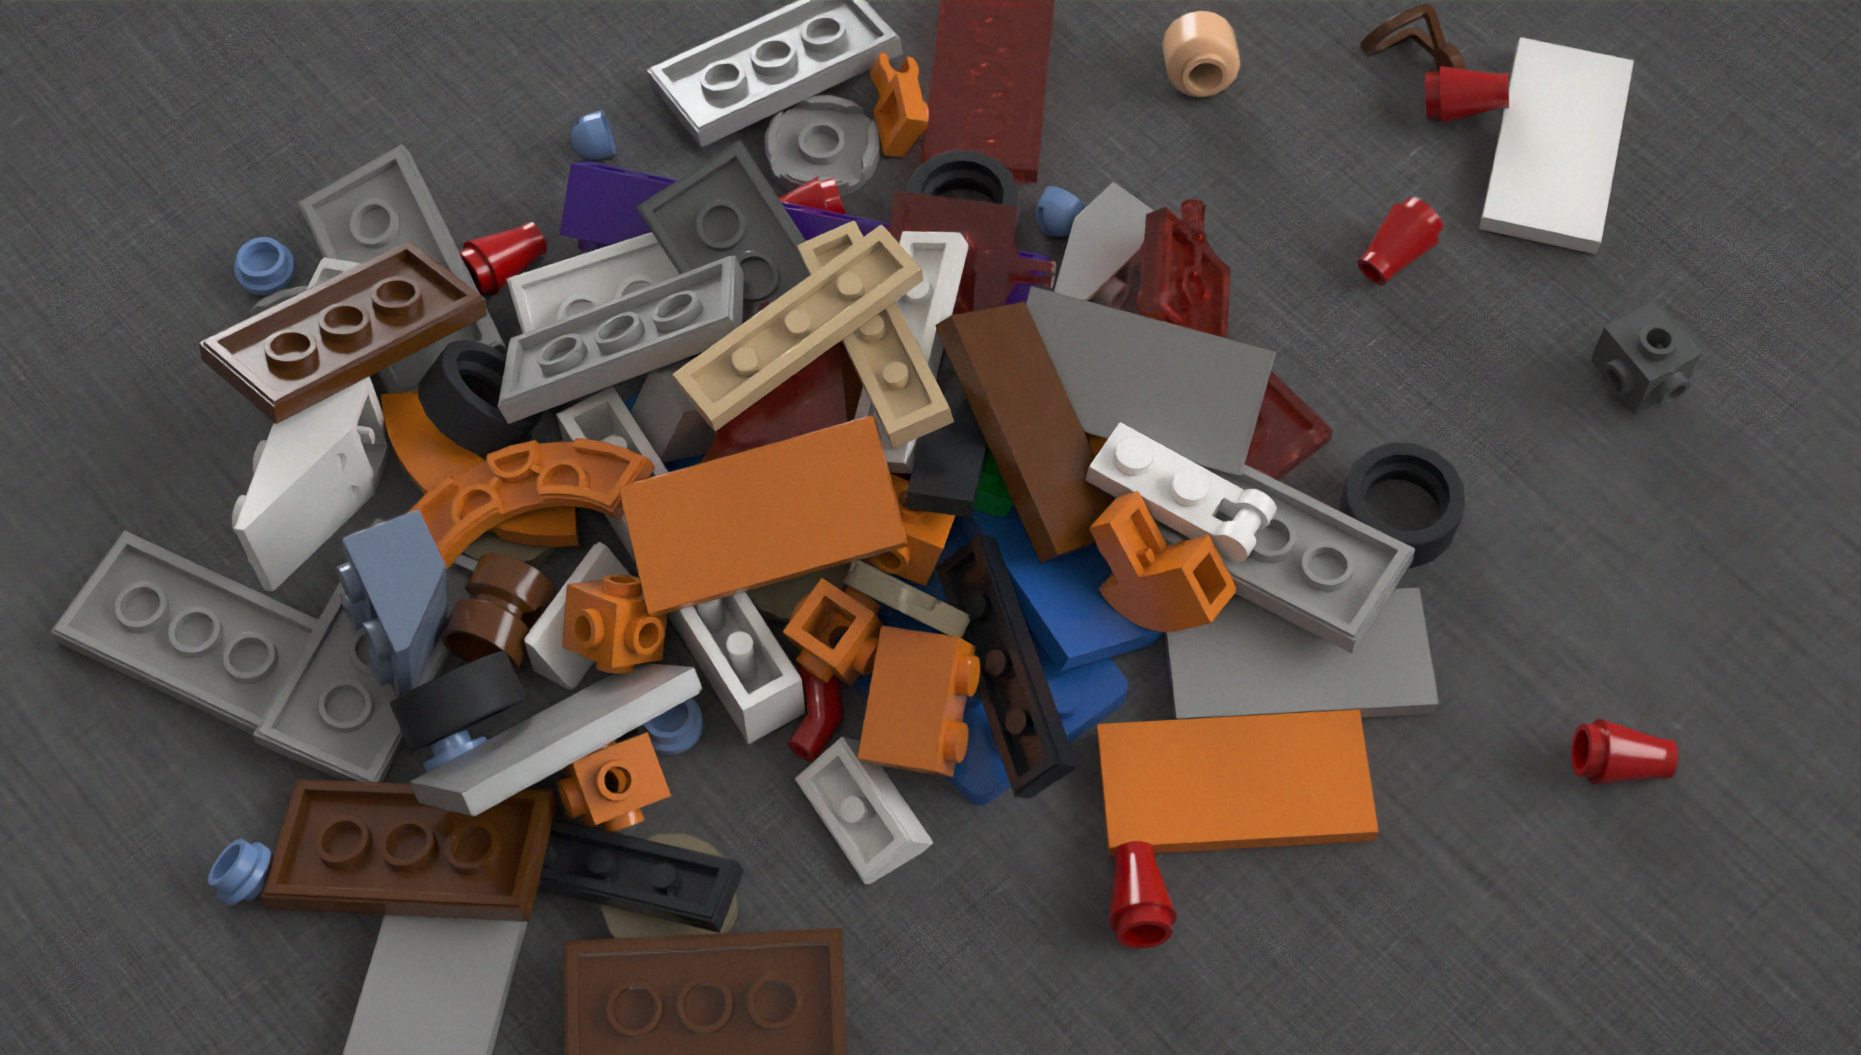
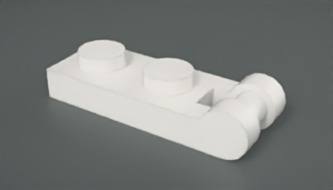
[1085,422,1277,562]

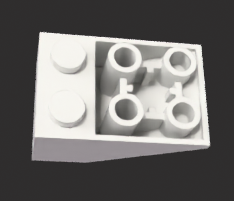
[232,376,392,591]

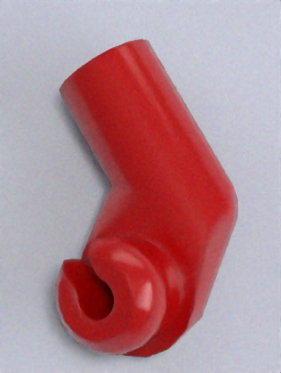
[787,665,844,762]

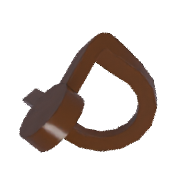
[1359,3,1466,72]

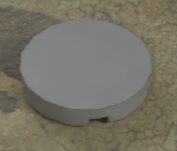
[765,95,880,197]

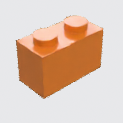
[857,626,980,777]

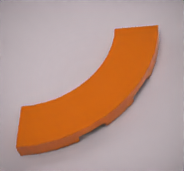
[381,391,579,547]
[406,438,655,569]

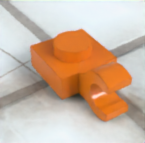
[870,52,929,158]

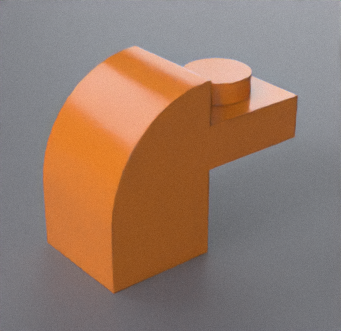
[1089,491,1238,632]

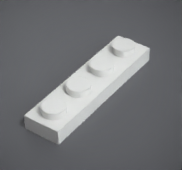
[854,231,969,474]

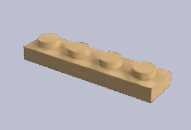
[797,220,954,449]
[672,224,923,431]

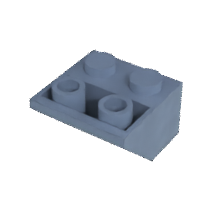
[336,509,448,697]

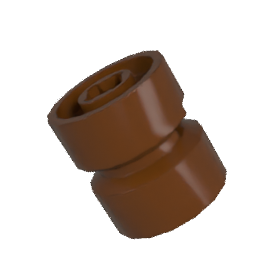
[440,553,556,673]

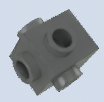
[1591,301,1700,414]

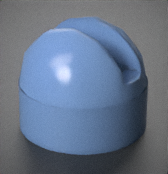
[570,110,616,161]
[1035,186,1086,237]

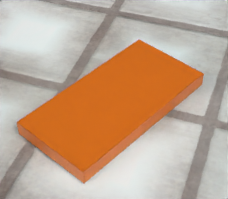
[618,415,908,617]
[1096,709,1379,856]

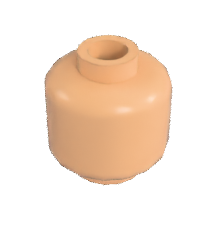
[1162,11,1240,98]

